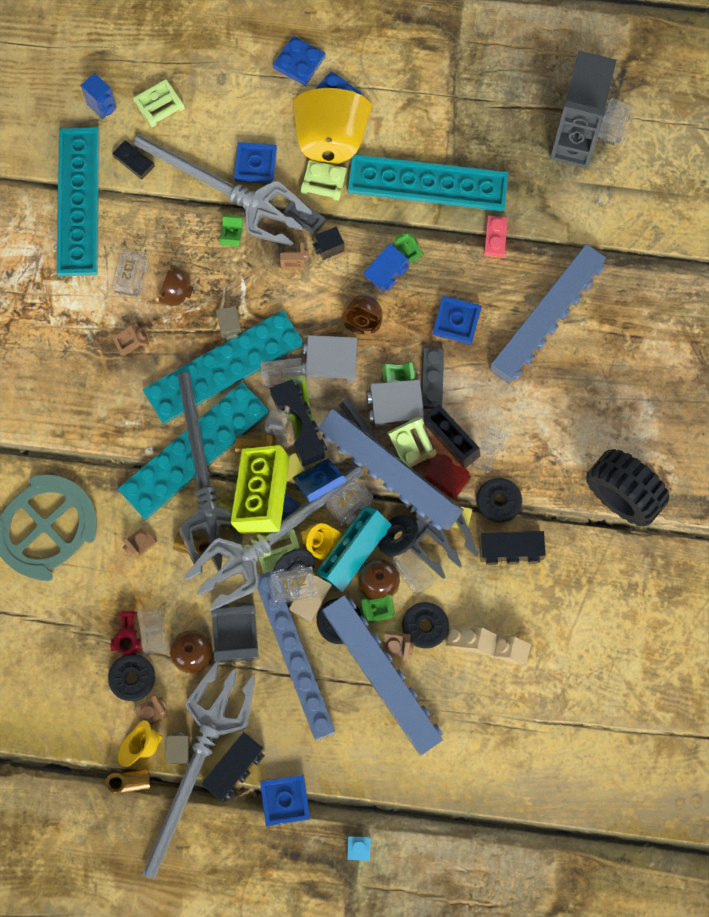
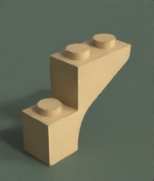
[446,625,531,665]

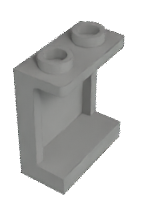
[302,335,357,383]
[367,380,424,429]

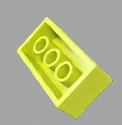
[231,445,290,534]

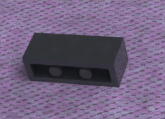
[423,404,481,469]
[479,531,546,565]
[202,732,265,802]

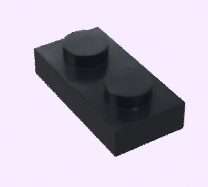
[112,140,155,180]

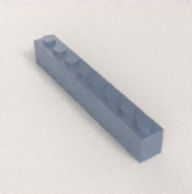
[490,244,606,384]
[318,409,464,530]
[257,571,336,742]
[322,596,443,756]

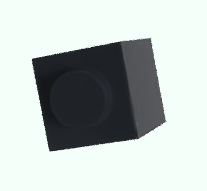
[312,227,344,260]

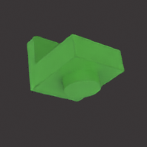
[220,215,243,247]
[391,232,424,263]
[382,362,415,383]
[360,595,396,623]

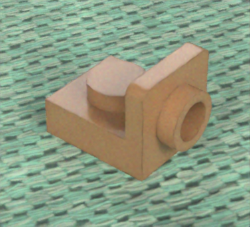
[280,242,309,268]
[113,325,149,356]
[122,526,157,559]
[383,631,414,661]
[133,694,168,725]

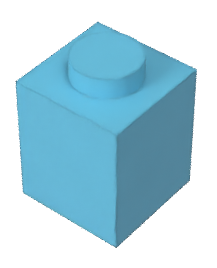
[347,836,371,861]

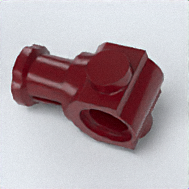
[110,611,142,655]

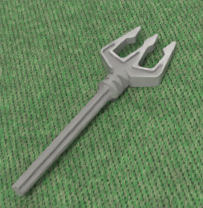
[134,135,312,246]
[185,464,364,610]
[142,662,255,880]

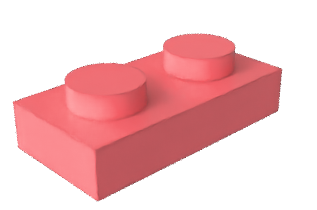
[484,216,508,257]

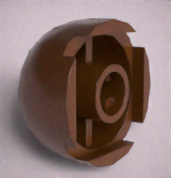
[158,264,194,306]
[341,295,383,334]
[358,559,400,600]
[170,631,213,674]

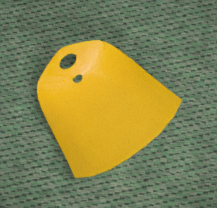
[292,88,373,166]

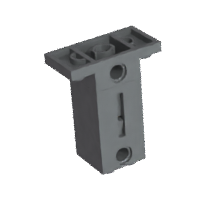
[550,51,617,168]

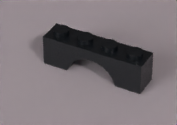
[269,379,327,467]

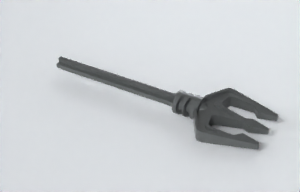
[177,372,243,573]
[339,398,478,579]

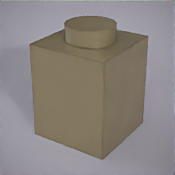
[216,306,241,340]
[166,732,190,764]

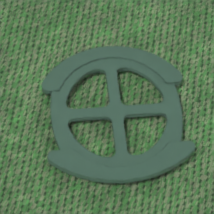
[0,475,97,581]

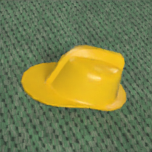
[301,523,343,561]
[118,720,162,767]

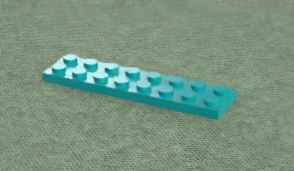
[57,127,99,277]
[348,154,509,211]
[142,310,304,425]
[118,382,270,521]

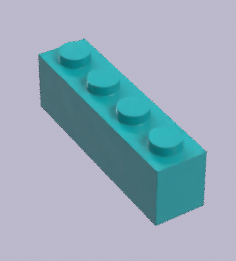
[316,506,392,592]

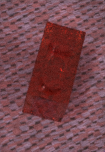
[422,453,471,501]

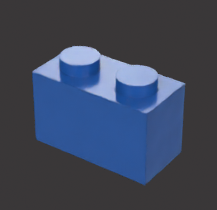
[80,73,117,119]
[363,244,410,293]

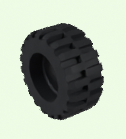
[586,449,669,527]

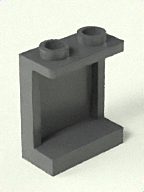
[211,603,259,663]

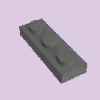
[422,348,444,409]

